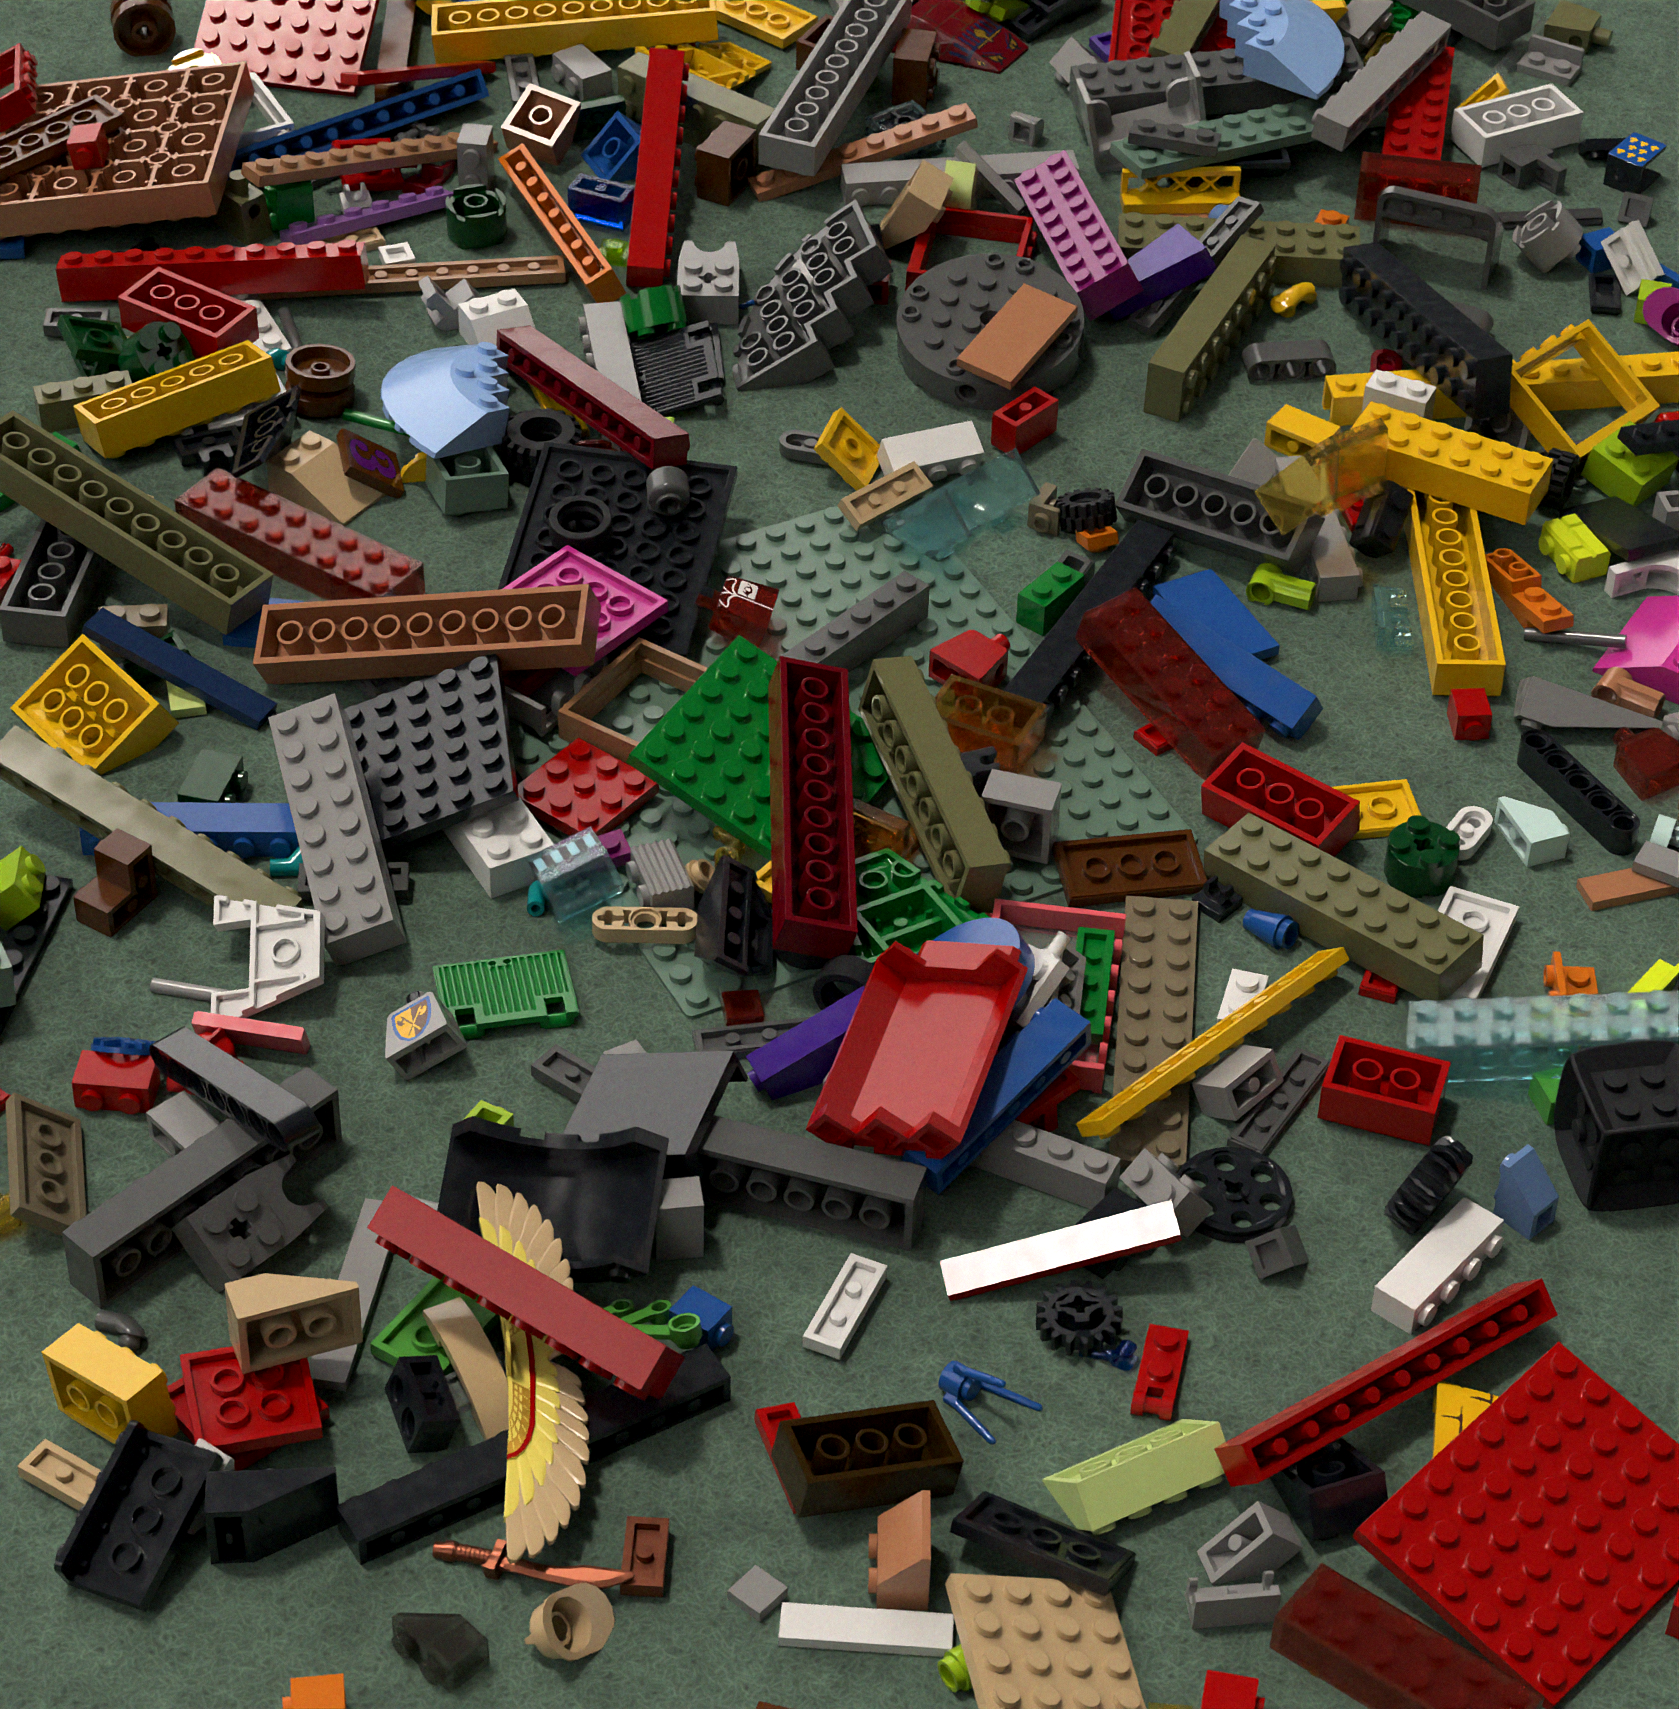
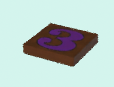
[336,428,405,498]

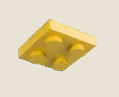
[814,407,880,491]

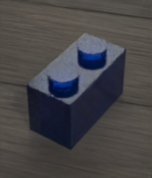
[567,173,635,232]

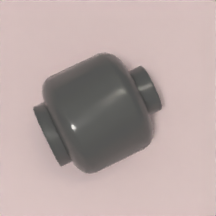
[646,466,690,516]

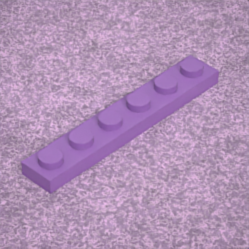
[279,186,453,245]

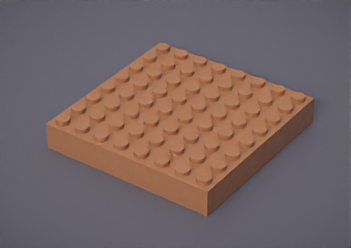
[0,61,255,240]

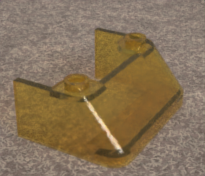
[1254,418,1388,536]

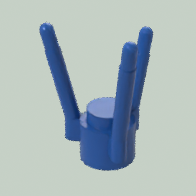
[938,1361,1043,1444]

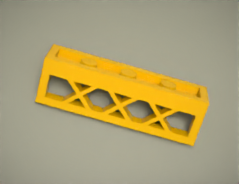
[1120,166,1241,214]

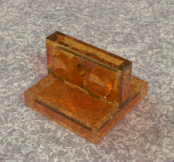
[853,798,921,861]

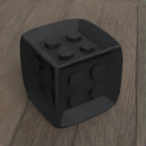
[1554,1040,1679,1212]

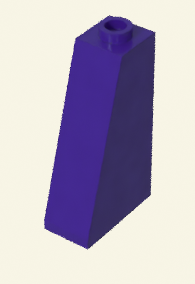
[1102,223,1217,321]
[746,986,864,1100]

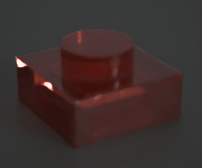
[720,989,764,1026]

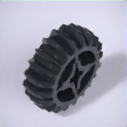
[1385,1135,1473,1235]

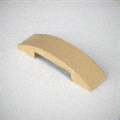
[422,1297,509,1440]

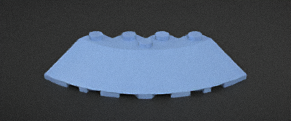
[1219,0,1345,100]
[380,342,510,459]

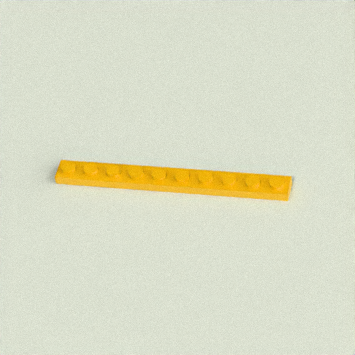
[1076,947,1349,1139]

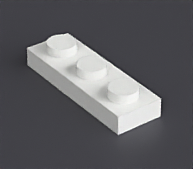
[803,1253,887,1360]

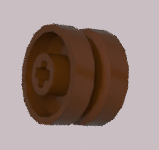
[109,0,176,57]
[285,344,356,418]

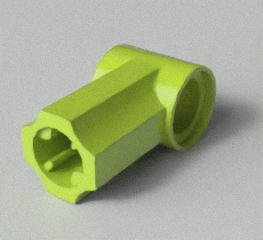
[1245,563,1317,610]

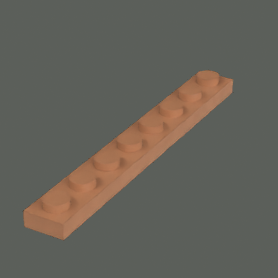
[748,103,978,202]

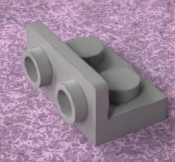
[1516,34,1585,87]

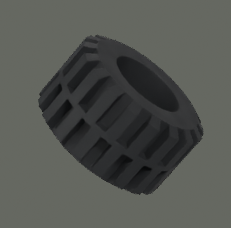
[501,408,582,486]

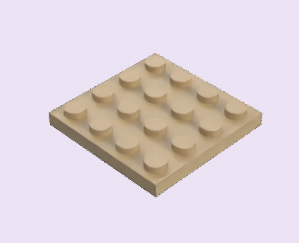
[945,1573,1146,1709]

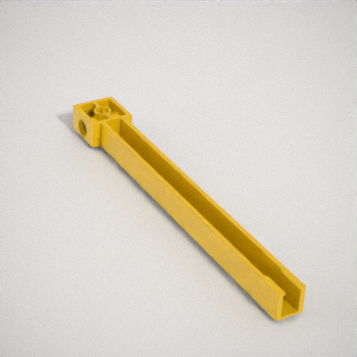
[1322,352,1679,426]

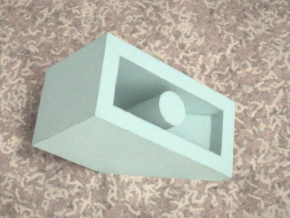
[1494,796,1570,867]

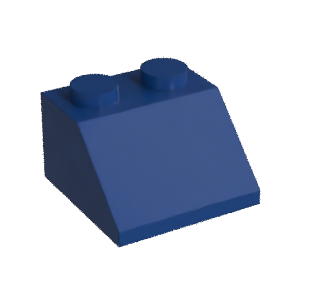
[581,110,641,186]

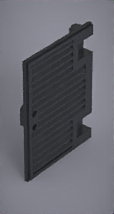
[629,320,724,416]

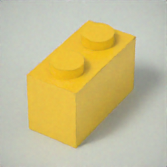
[1264,404,1341,467]

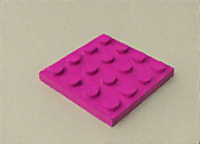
[501,545,668,676]

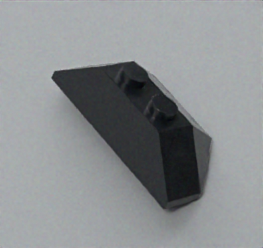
[694,854,774,976]

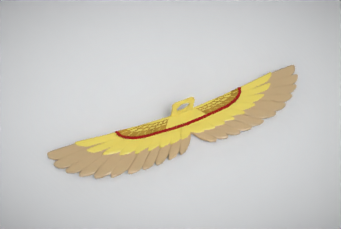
[476,1181,589,1564]

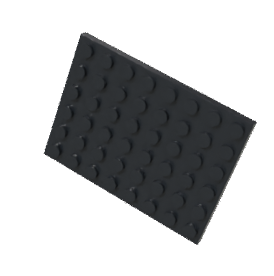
[498,441,738,659]

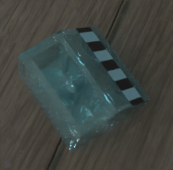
[525,826,624,923]

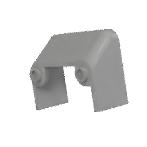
[1076,51,1206,172]

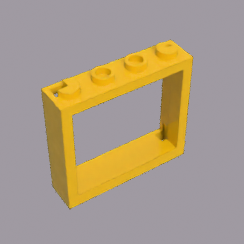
[1509,319,1660,463]

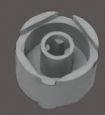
[1512,200,1583,273]

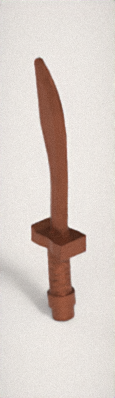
[433,1539,635,1589]

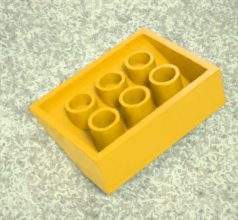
[10,634,179,775]

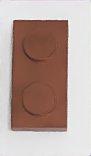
[620,1516,670,1597]

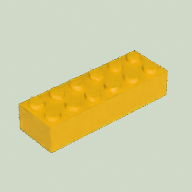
[73,340,281,459]
[1342,401,1554,525]

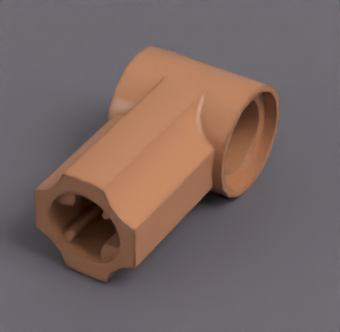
[1591,667,1666,719]

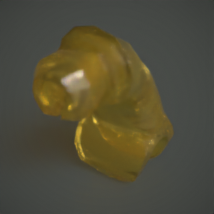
[712,825,745,868]

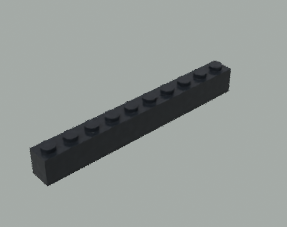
[997,519,1176,735]
[336,1344,731,1566]

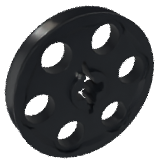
[1178,1147,1292,1243]

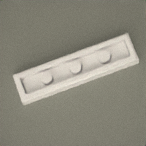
[779,1602,954,1657]

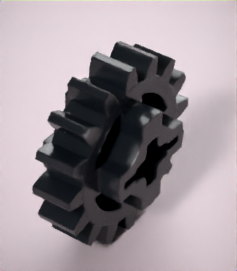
[1036,1280,1123,1357]

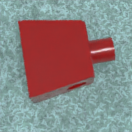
[929,630,1011,705]

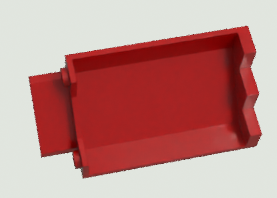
[805,940,1028,1159]

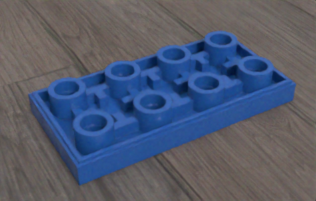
[1153,569,1280,660]

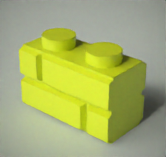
[1538,513,1611,583]

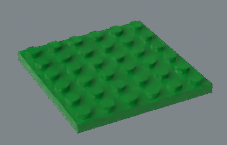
[626,635,890,861]

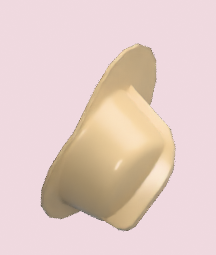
[524,1583,615,1661]

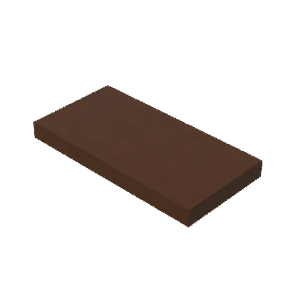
[1052,829,1207,907]

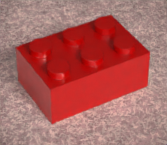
[1317,1035,1451,1146]

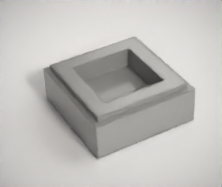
[727,1565,788,1622]

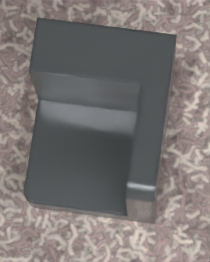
[1245,1225,1309,1279]

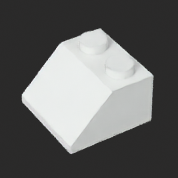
[458,288,536,345]

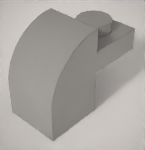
[418,275,482,331]

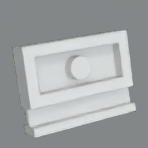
[1601,220,1664,296]

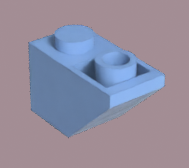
[1493,1144,1559,1240]

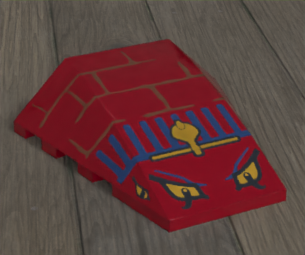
[891,0,1029,74]

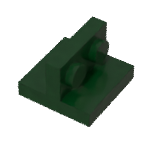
[57,314,127,377]

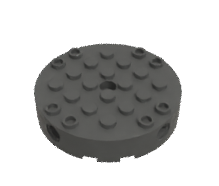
[897,252,1084,410]

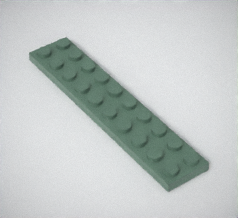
[1110,92,1389,180]

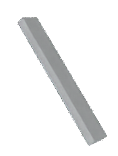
[309,1198,391,1391]

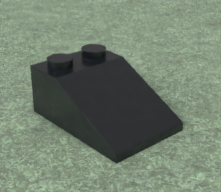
[1269,1437,1388,1540]

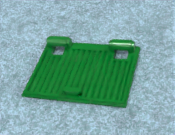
[432,950,580,1040]

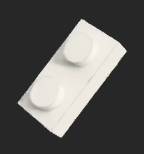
[1217,969,1269,1034]

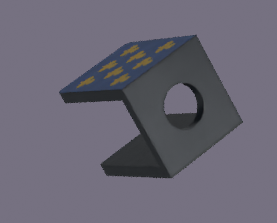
[1603,132,1666,194]

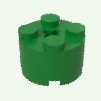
[619,285,688,343]

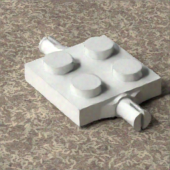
[999,931,1072,1045]

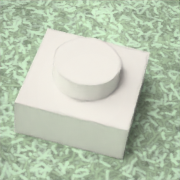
[378,242,416,265]

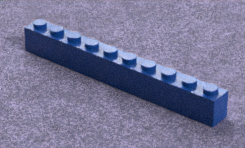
[227,68,490,181]

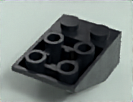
[204,1466,339,1564]

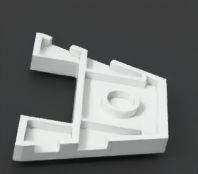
[211,895,325,1018]

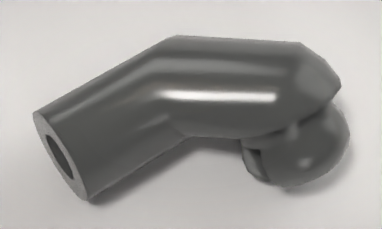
[95,1310,145,1351]

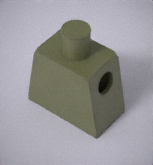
[1543,0,1613,54]
[214,170,273,246]

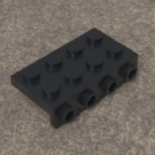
[54,1420,224,1612]

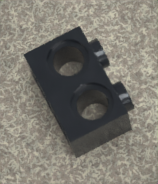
[384,1355,461,1453]

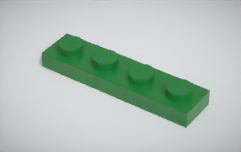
[1075,927,1115,1045]

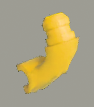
[1270,282,1317,318]

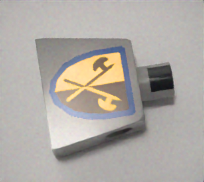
[385,991,467,1080]

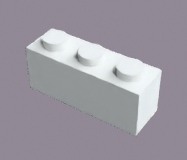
[877,420,984,481]

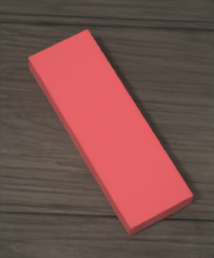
[191,1011,310,1055]

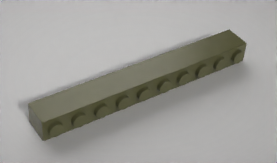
[0,725,304,931]

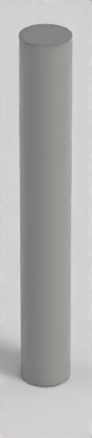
[150,978,232,1002]

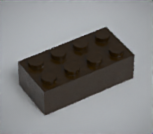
[771,1400,964,1518]

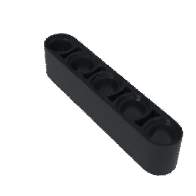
[1517,729,1640,856]

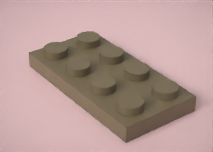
[6,1092,86,1236]

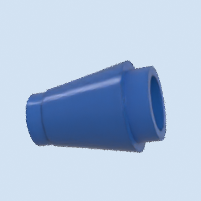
[1243,909,1299,950]

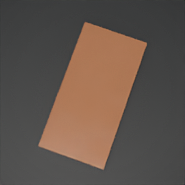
[957,283,1078,390]

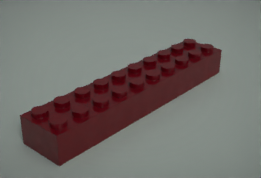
[768,656,858,959]

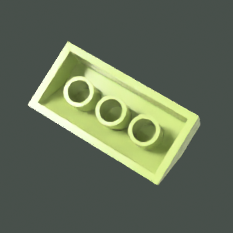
[1042,1419,1226,1535]

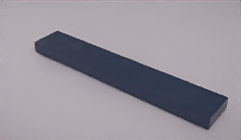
[82,607,277,730]

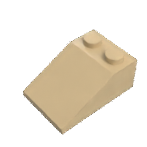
[880,159,954,250]
[266,430,386,527]
[224,1273,363,1374]

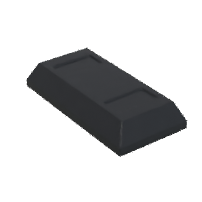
[1588,273,1621,316]

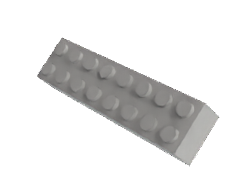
[268,693,407,966]

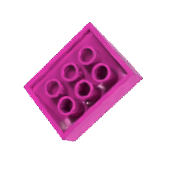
[1592,595,1679,705]

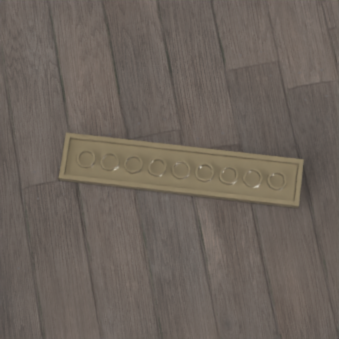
[1109,895,1198,1173]

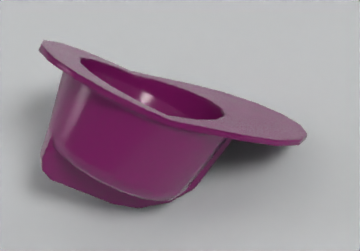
[1642,287,1679,347]

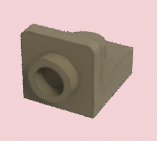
[1027,482,1061,536]

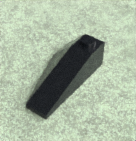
[232,385,301,479]

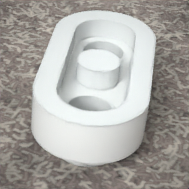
[1446,806,1493,860]

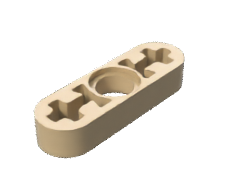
[592,906,697,944]

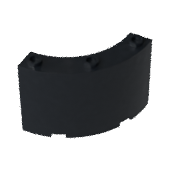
[437,1116,669,1284]

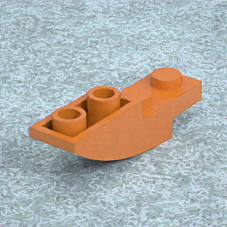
[1485,548,1574,634]

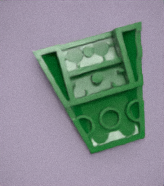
[852,847,991,966]

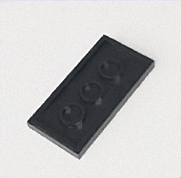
[1559,496,1679,561]
[950,1491,1137,1596]

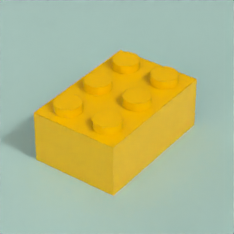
[42,1323,179,1444]

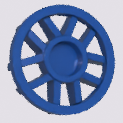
[91,1037,156,1055]

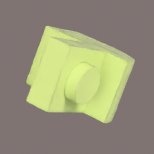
[945,160,978,210]

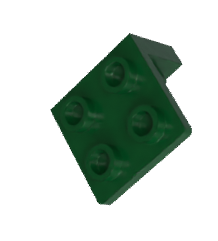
[573,95,626,141]

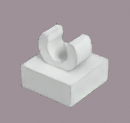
[339,182,372,214]

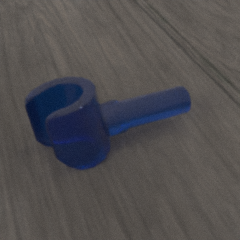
[1079,1340,1139,1371]

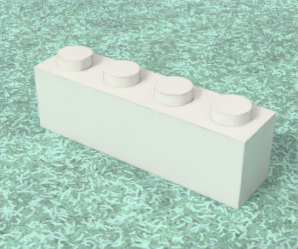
[1371,1197,1504,1335]

